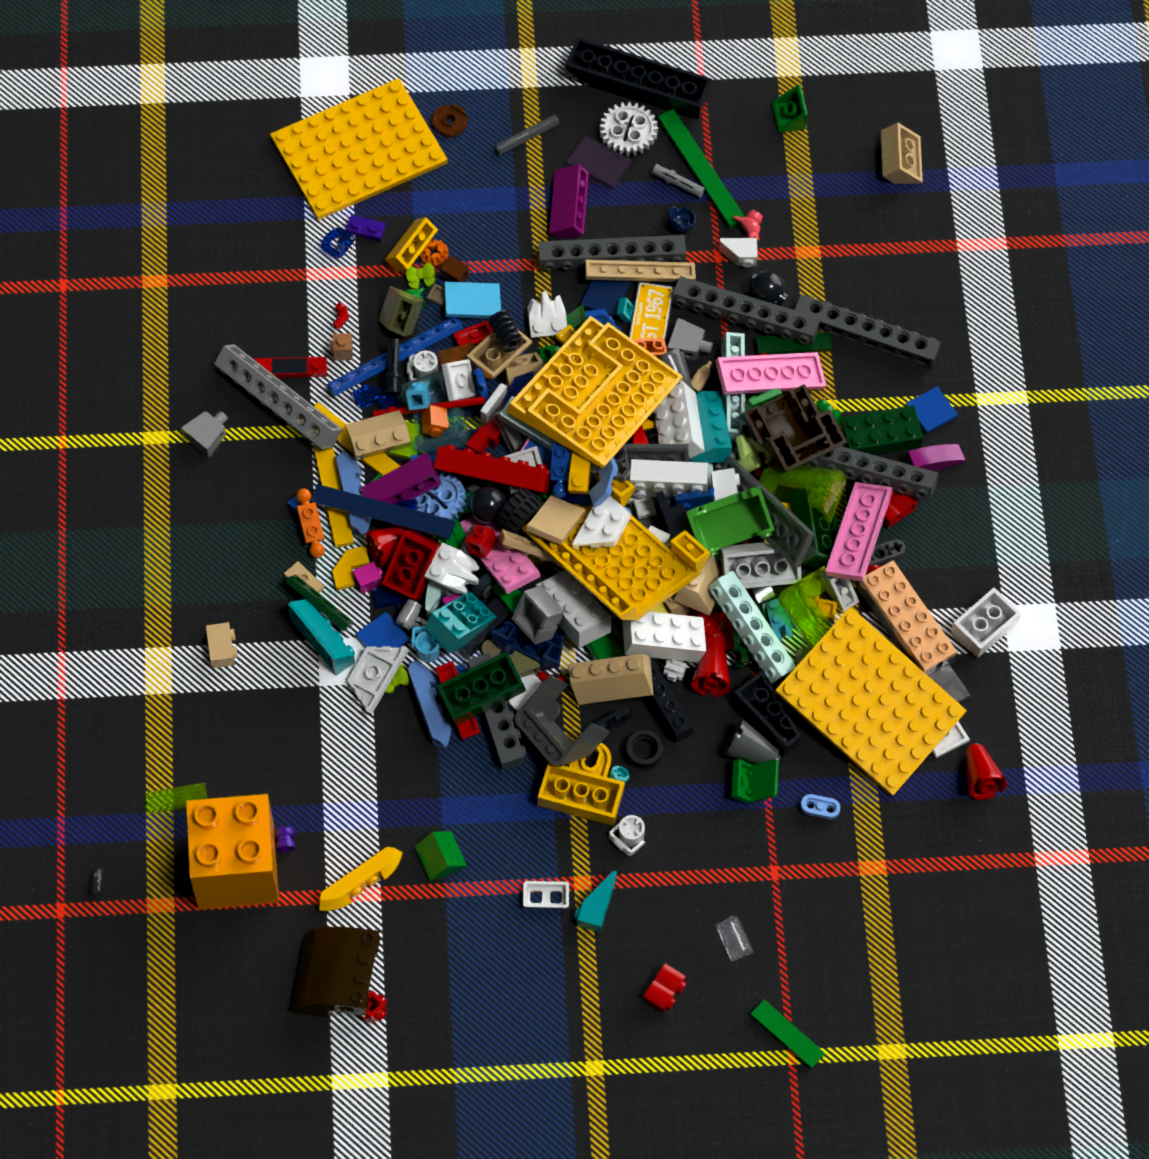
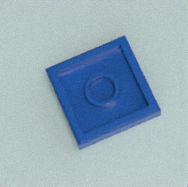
[906,386,958,434]
[356,612,410,648]

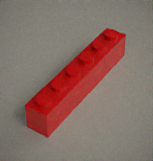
[434,444,551,494]

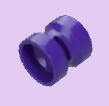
[274,827,295,853]

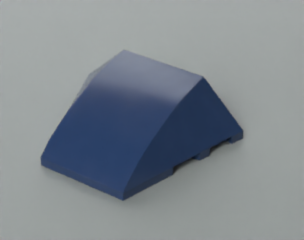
[490,619,565,671]

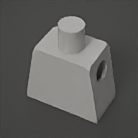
[667,318,713,360]
[181,411,228,458]

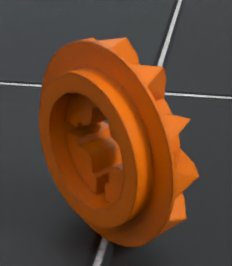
[419,238,449,266]

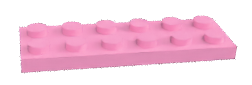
[715,352,827,395]
[825,482,893,581]
[459,516,541,594]

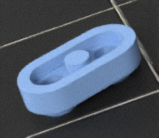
[801,794,840,820]

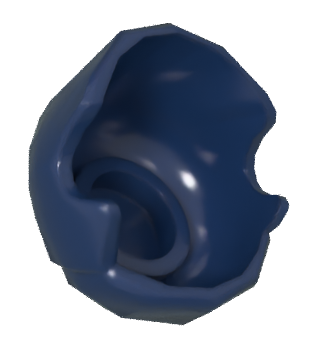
[668,206,696,232]

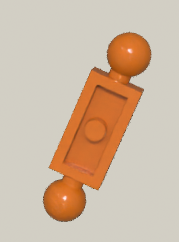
[296,488,325,558]

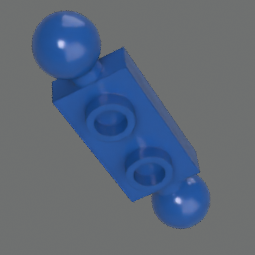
[550,433,572,498]

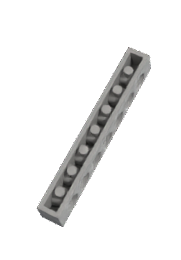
[214,344,343,450]

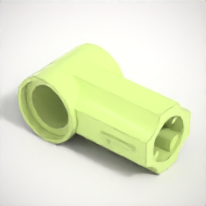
[735,435,761,472]

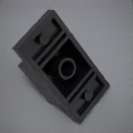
[656,491,695,540]

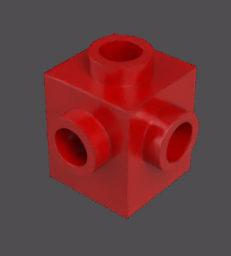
[360,990,388,1024]

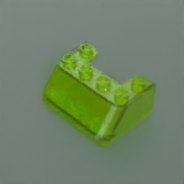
[759,465,846,523]
[779,566,832,651]

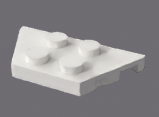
[572,496,631,550]
[347,646,409,714]

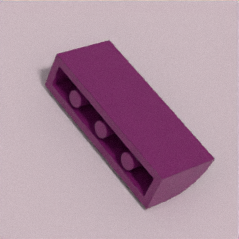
[549,164,589,238]
[361,452,442,506]

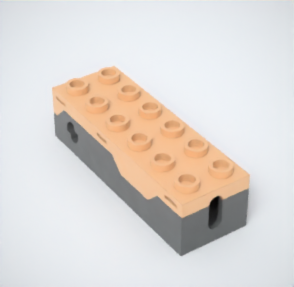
[858,561,957,675]

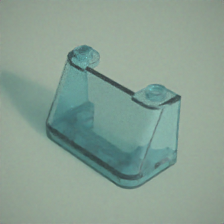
[401,369,470,454]

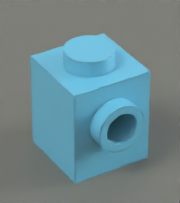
[406,382,431,410]

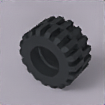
[496,488,544,537]

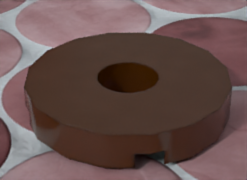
[432,104,468,138]

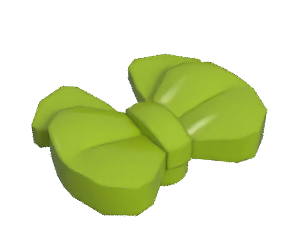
[406,263,435,289]
[385,664,410,694]

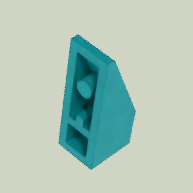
[574,871,617,933]

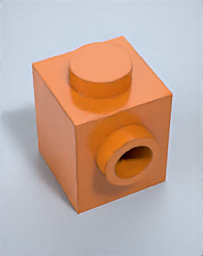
[422,405,449,437]

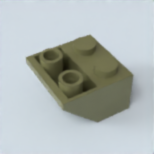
[378,286,424,337]

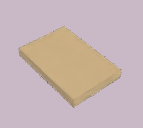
[526,496,585,545]

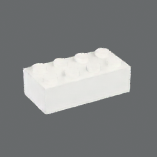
[654,382,705,459]
[630,459,709,500]
[536,570,611,648]
[622,612,706,662]

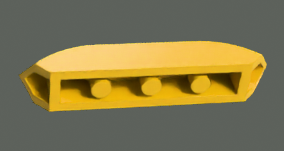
[319,847,403,911]

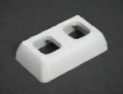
[523,881,569,909]

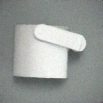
[407,350,438,385]
[608,815,645,856]

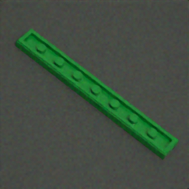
[658,109,745,228]

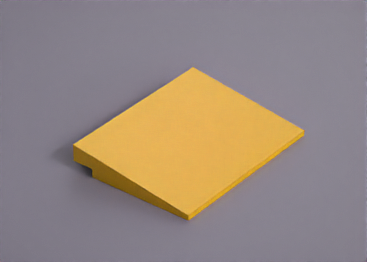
[506,316,683,469]

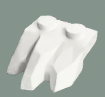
[527,291,567,338]
[425,543,479,595]

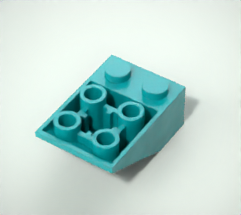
[425,591,496,653]

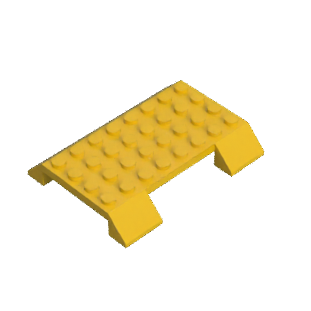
[522,473,711,620]

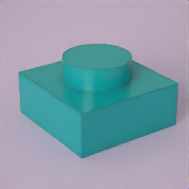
[617,297,634,323]

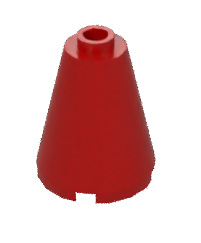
[365,526,420,567]
[692,641,730,697]
[965,743,1007,800]

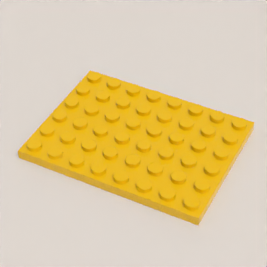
[270,78,448,220]
[774,607,967,797]

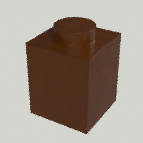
[440,256,469,282]

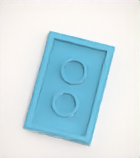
[444,282,501,318]

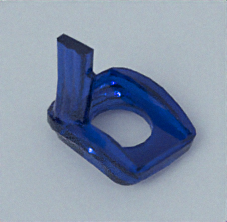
[321,227,355,258]

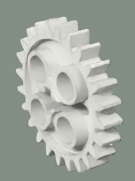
[600,102,658,156]

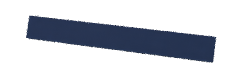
[311,484,456,540]

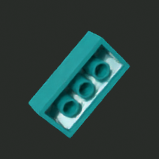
[691,391,732,463]
[288,599,355,676]

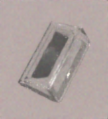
[715,916,753,961]

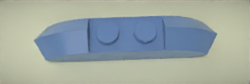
[336,451,371,537]
[408,660,451,748]

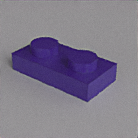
[346,215,386,242]

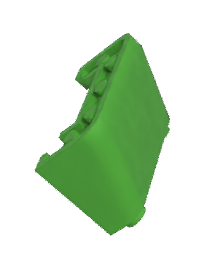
[686,486,775,557]

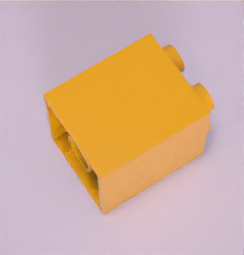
[186,794,279,909]

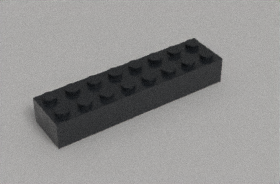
[565,37,712,119]

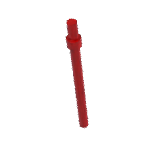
[373,397,485,417]

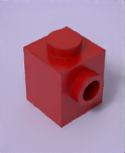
[465,525,497,558]

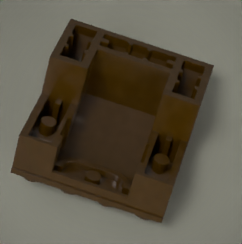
[735,384,847,473]
[290,927,380,1018]

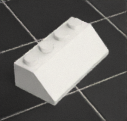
[720,542,802,589]

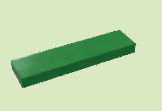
[750,1000,825,1069]

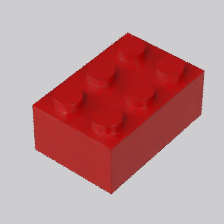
[382,529,441,600]

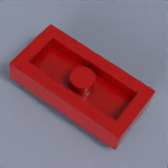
[453,320,493,352]

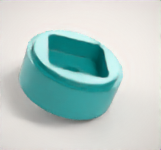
[608,766,629,784]

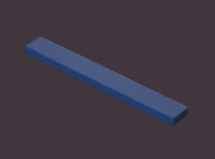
[326,317,463,396]

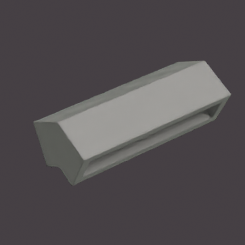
[492,409,527,454]

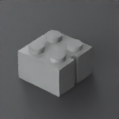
[512,586,565,644]

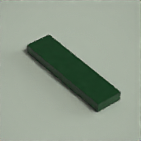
[756,332,832,355]
[286,575,354,630]

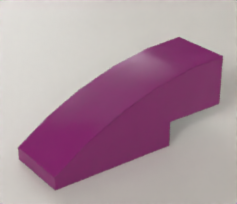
[907,444,966,471]

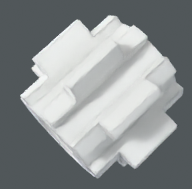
[663,659,687,682]

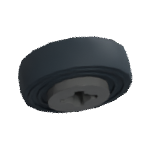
[470,572,497,601]

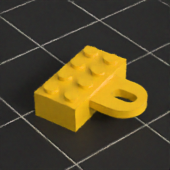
[537,743,625,826]

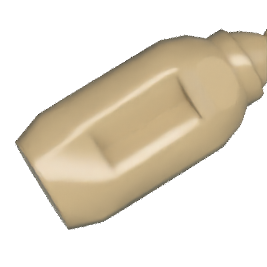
[691,361,712,392]

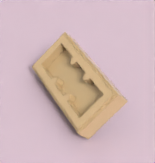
[284,561,325,593]

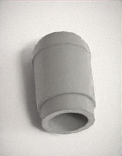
[395,599,422,630]

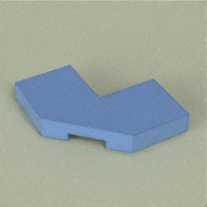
[589,457,618,506]

